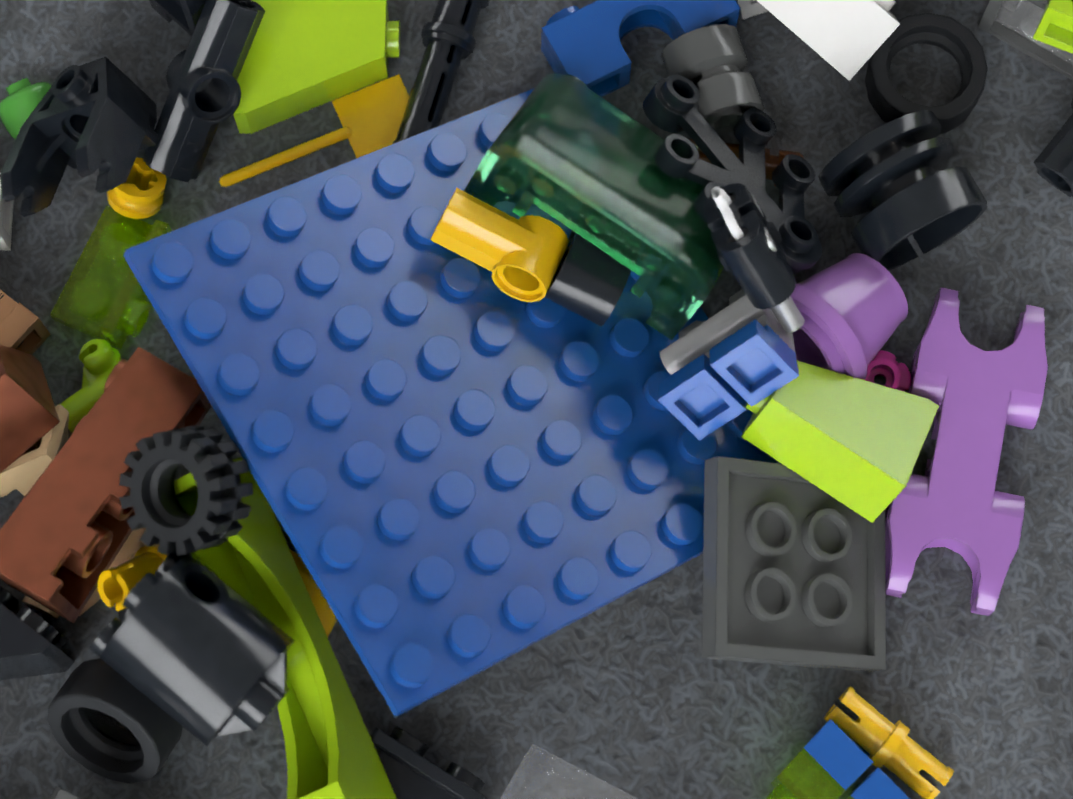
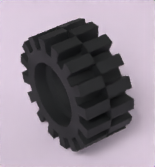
[119,425,253,556]

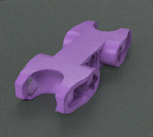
[885,288,1048,616]

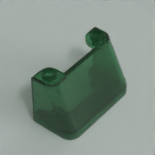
[464,73,724,340]

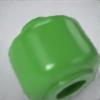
[0,78,52,139]

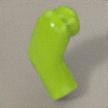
[58,339,122,433]

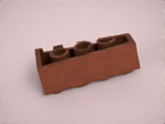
[0,347,211,624]

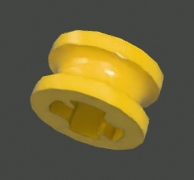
[107,157,167,219]

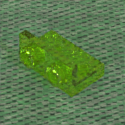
[50,205,172,349]

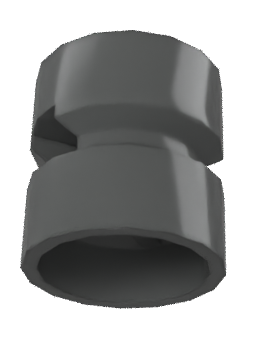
[661,24,764,135]

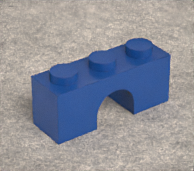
[541,0,740,110]

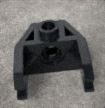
[0,56,159,217]

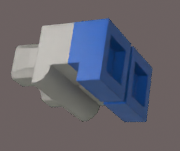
[658,289,799,441]

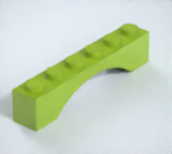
[174,457,397,799]

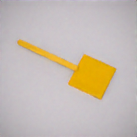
[219,74,409,187]

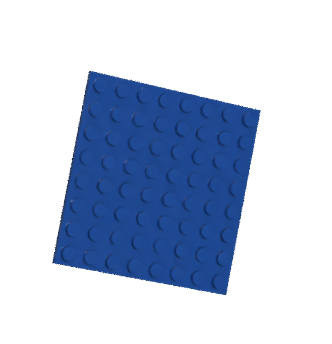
[123,81,781,717]

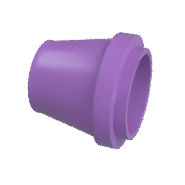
[790,253,908,380]

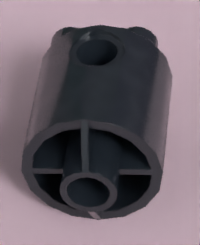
[90,552,295,746]

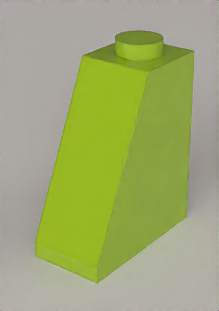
[233,0,401,134]
[741,361,939,523]

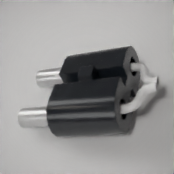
[703,183,804,333]

